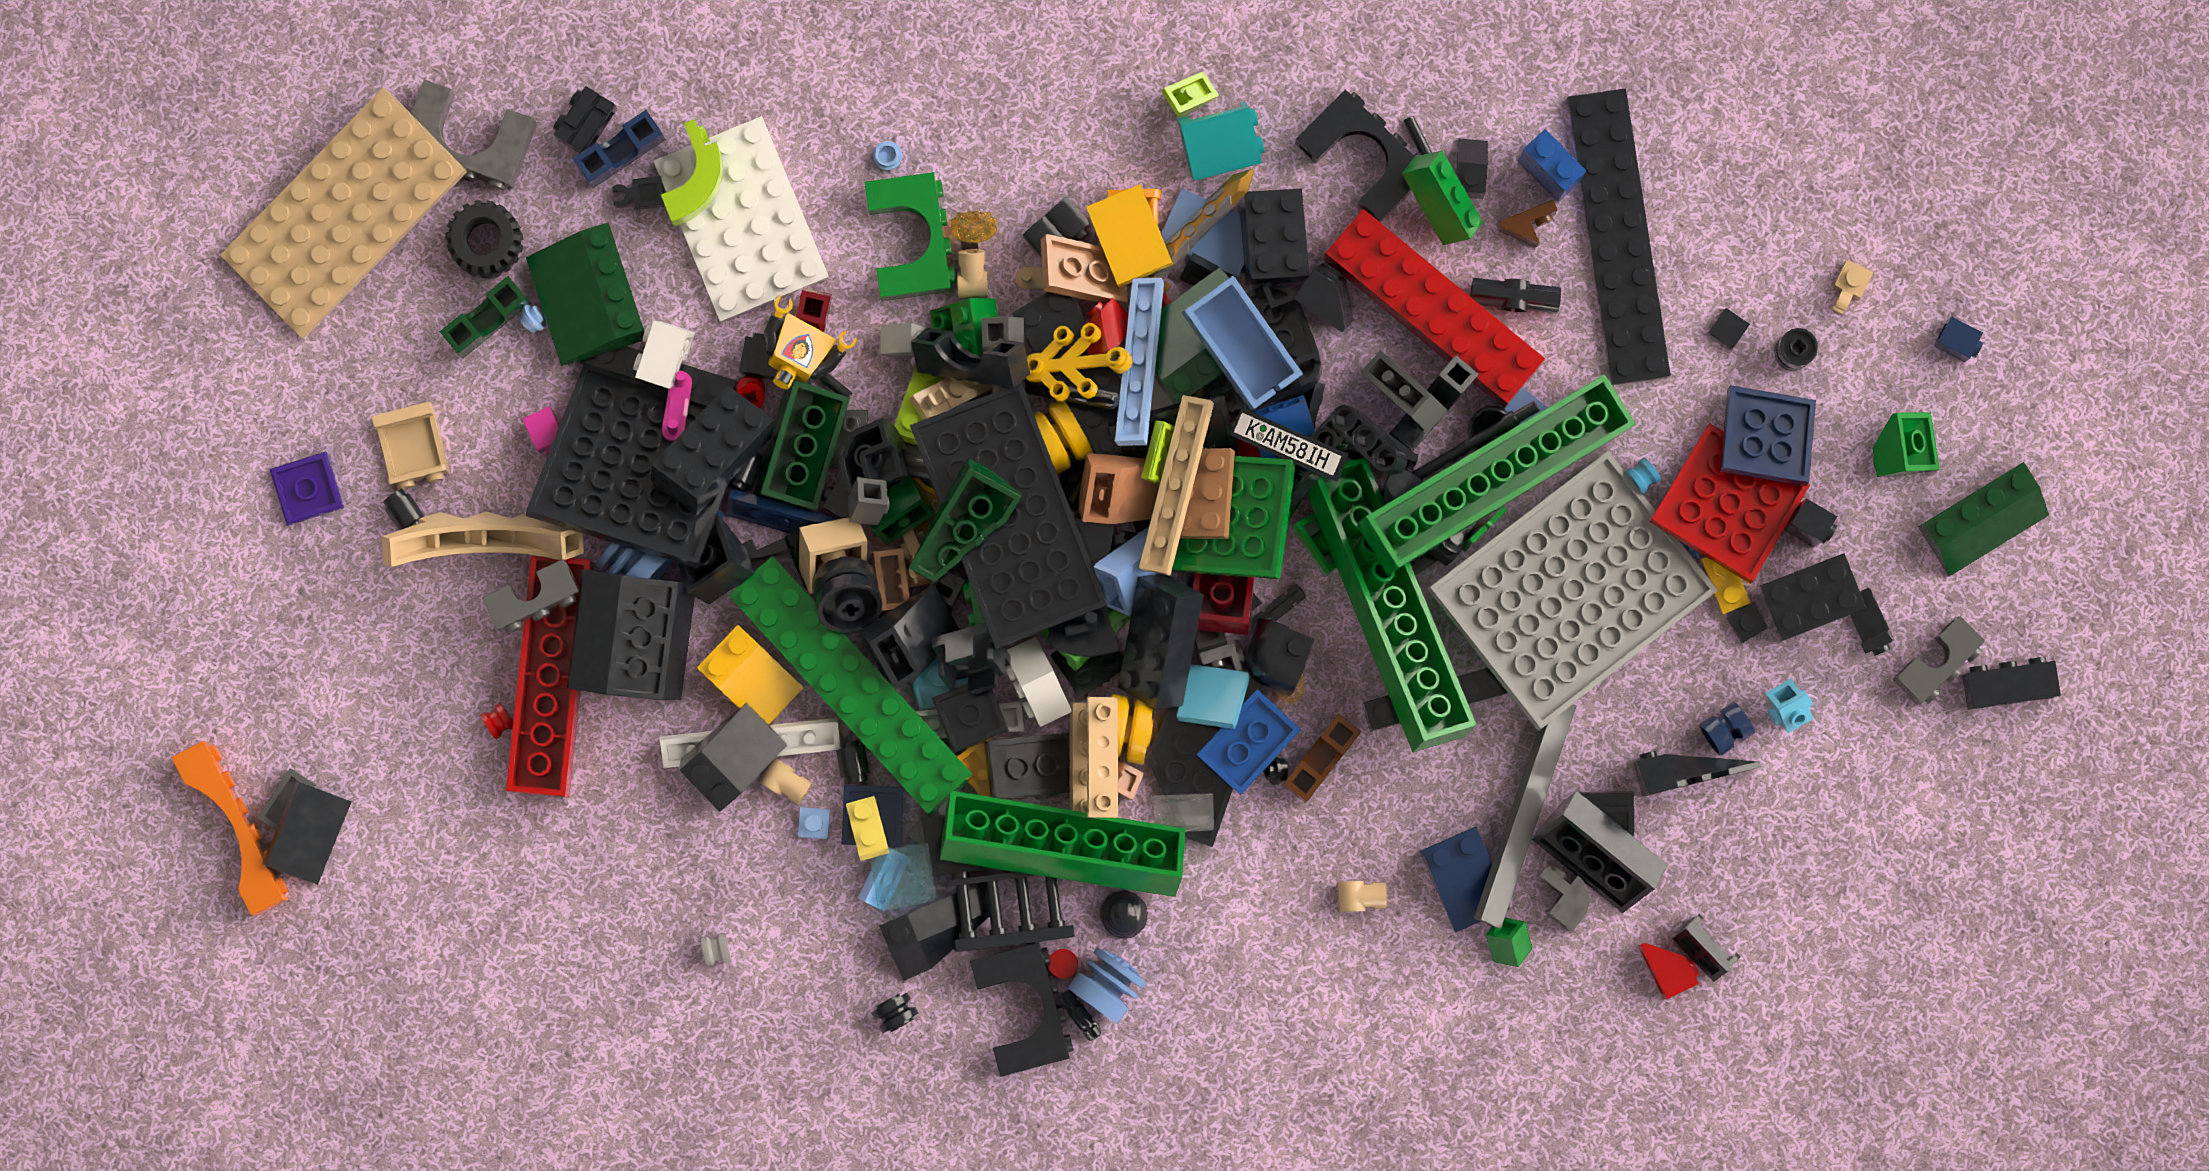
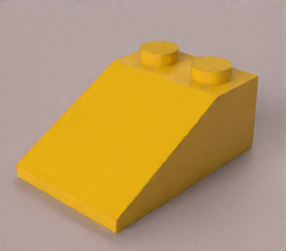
[697,625,804,725]

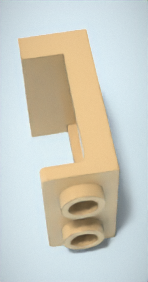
[372,402,450,490]

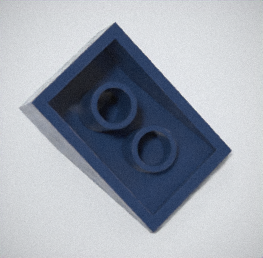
[1419,827,1510,933]

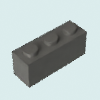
[1361,350,1448,433]

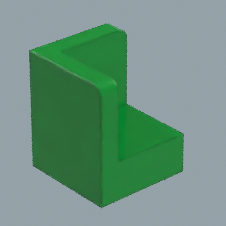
[1486,917,1532,967]

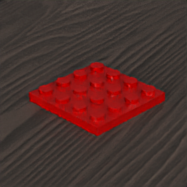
[1649,423,1810,584]

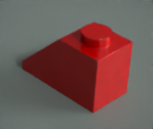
[1082,297,1129,356]
[1638,943,1700,999]

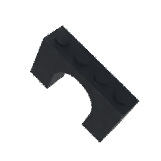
[1295,89,1421,223]
[970,942,1074,1077]

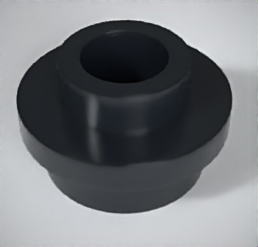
[1263,756,1288,785]

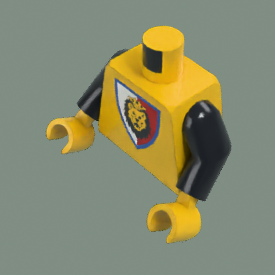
[764,295,857,390]

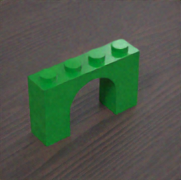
[864,172,956,301]

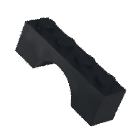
[911,327,1030,389]

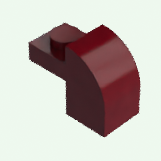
[796,287,832,332]

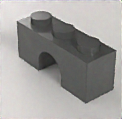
[482,559,580,634]
[1892,616,1985,705]

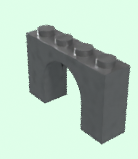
[411,79,538,191]

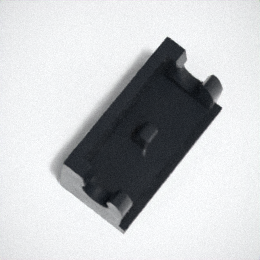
[1672,913,1741,982]

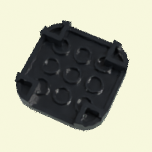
[1206,281,1323,417]

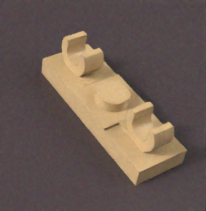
[910,378,992,420]

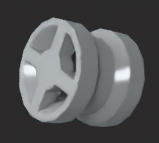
[701,933,731,966]

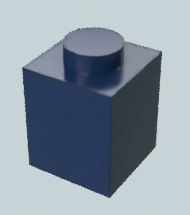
[1934,316,1983,362]

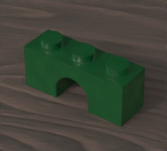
[439,276,531,359]

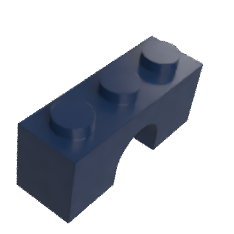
[573,110,666,188]

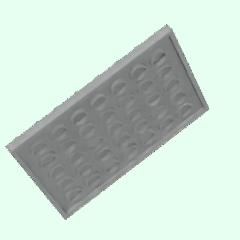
[1427,451,1718,731]

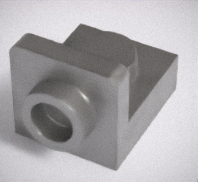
[1198,643,1245,671]

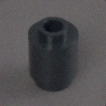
[728,452,763,492]
[383,489,425,530]
[836,740,870,785]

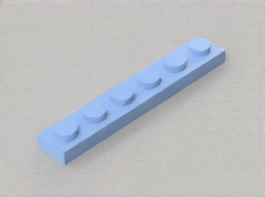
[1115,278,1164,446]

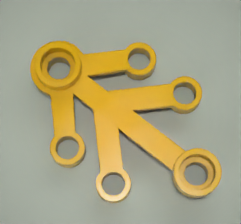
[1026,323,1132,401]

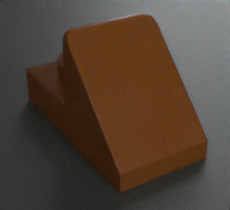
[1497,200,1558,247]

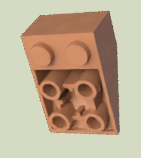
[1078,453,1159,524]

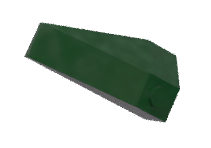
[909,458,1022,582]

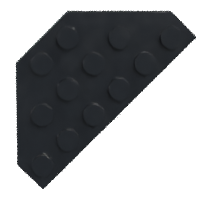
[1148,669,1269,847]

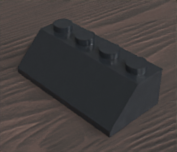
[1531,791,1668,913]

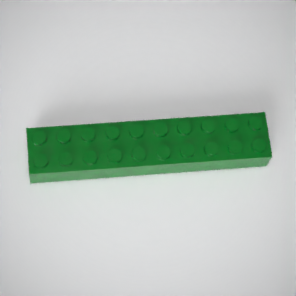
[1356,374,1636,575]
[1306,457,1477,753]
[728,556,974,817]

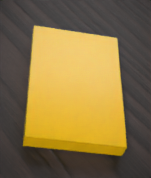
[1086,184,1173,288]

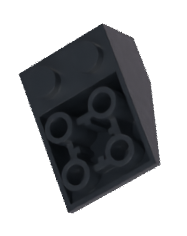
[858,584,960,689]

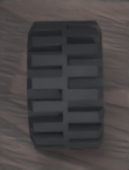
[445,200,524,278]

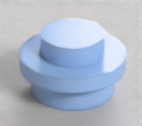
[873,141,902,171]
[519,305,547,333]

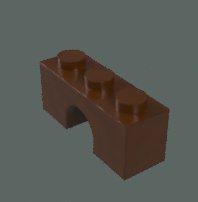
[1282,713,1362,803]

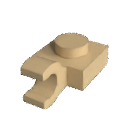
[1832,260,1873,314]
[899,529,920,584]

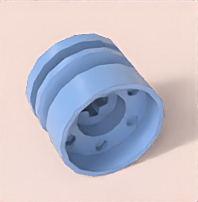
[596,542,673,579]
[1067,947,1147,1025]

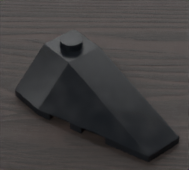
[1633,751,1761,797]
[879,882,1001,981]

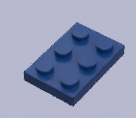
[1197,689,1301,796]

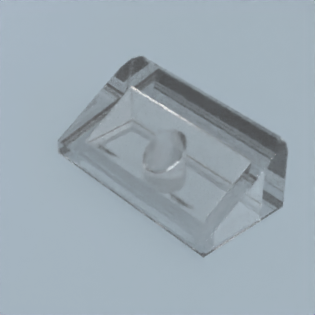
[1153,794,1214,831]

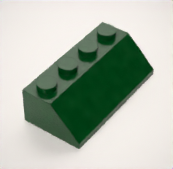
[754,380,850,511]
[1918,462,2049,577]

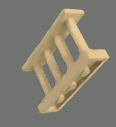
[1070,697,1118,818]

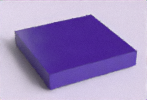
[270,451,344,526]

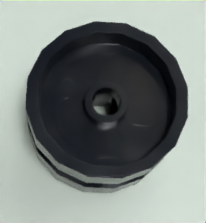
[812,557,883,633]

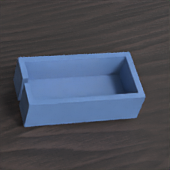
[1181,276,1303,410]

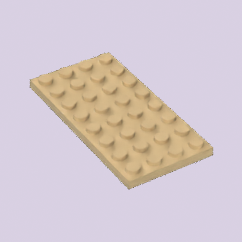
[220,88,468,338]

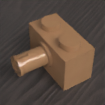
[870,548,932,613]

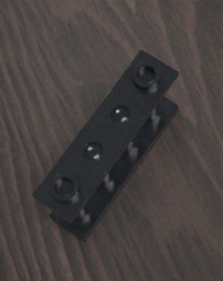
[945,872,1075,953]

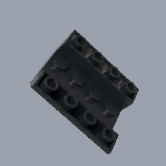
[567,569,695,700]

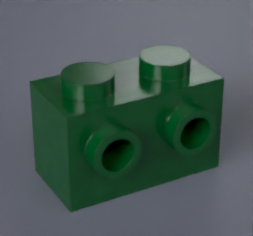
[869,475,935,546]

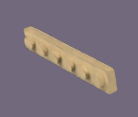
[1139,395,1214,576]

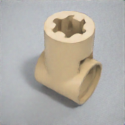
[957,249,988,298]
[758,758,813,805]
[1338,881,1387,912]

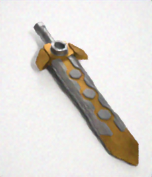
[1122,169,1254,310]

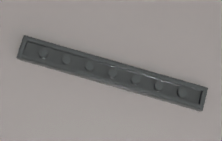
[1474,704,1577,929]

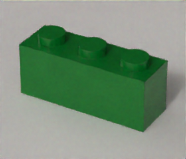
[1402,150,1483,245]

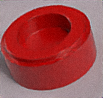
[1048,949,1078,979]

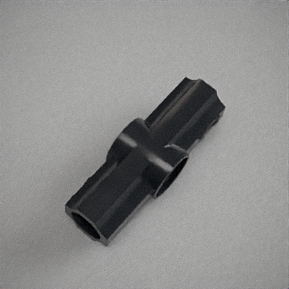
[1470,278,1561,314]

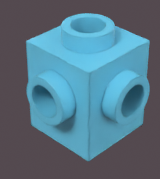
[1765,679,1813,733]

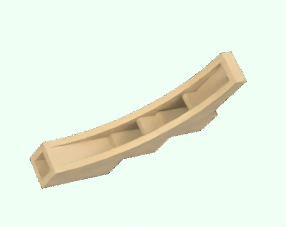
[382,511,584,567]

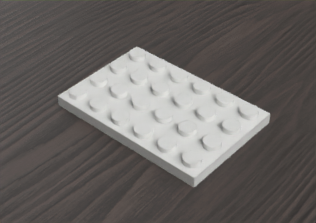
[654,116,829,323]

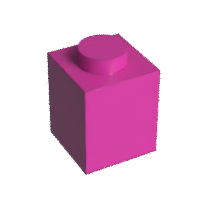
[522,406,560,455]

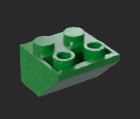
[930,298,998,356]

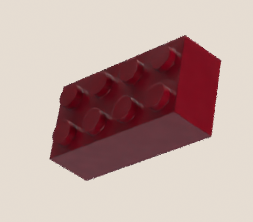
[1193,573,1255,635]

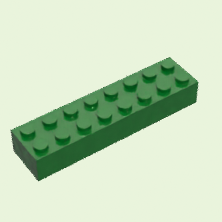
[940,791,1186,897]

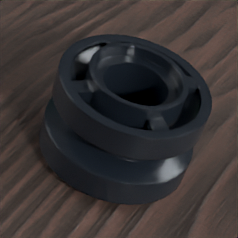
[871,992,919,1034]

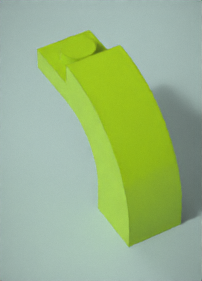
[661,119,723,227]

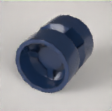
[1699,702,1755,756]

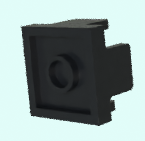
[932,622,1011,695]

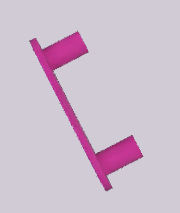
[662,371,692,441]

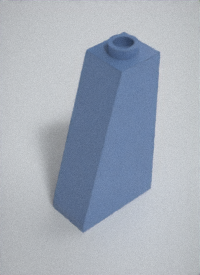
[1094,526,1158,616]

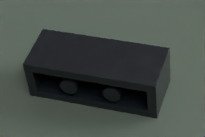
[1962,657,2061,710]

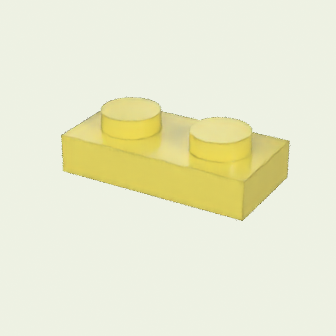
[846,796,890,861]

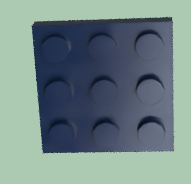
[1720,385,1816,486]

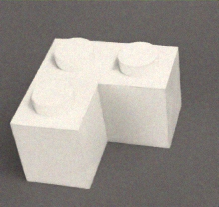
[633,321,695,389]
[1005,636,1072,727]

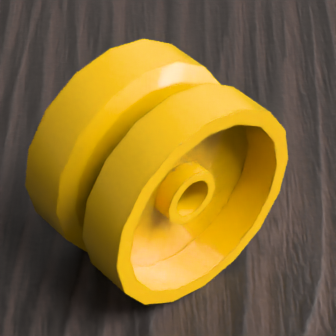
[1034,401,1094,475]
[1111,694,1153,765]

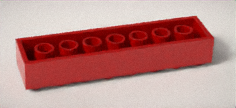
[1324,209,1545,409]
[506,555,594,798]

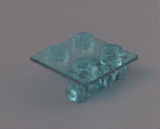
[870,842,937,911]

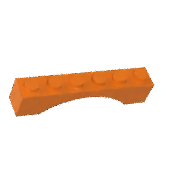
[171,741,289,917]

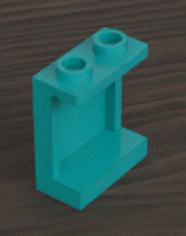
[1177,101,1265,181]

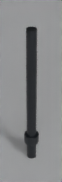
[1381,401,1540,496]

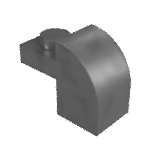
[1537,866,1590,932]

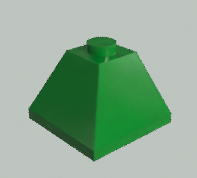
[1872,412,1940,477]

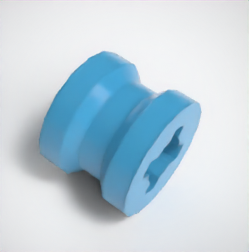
[1625,457,1661,494]

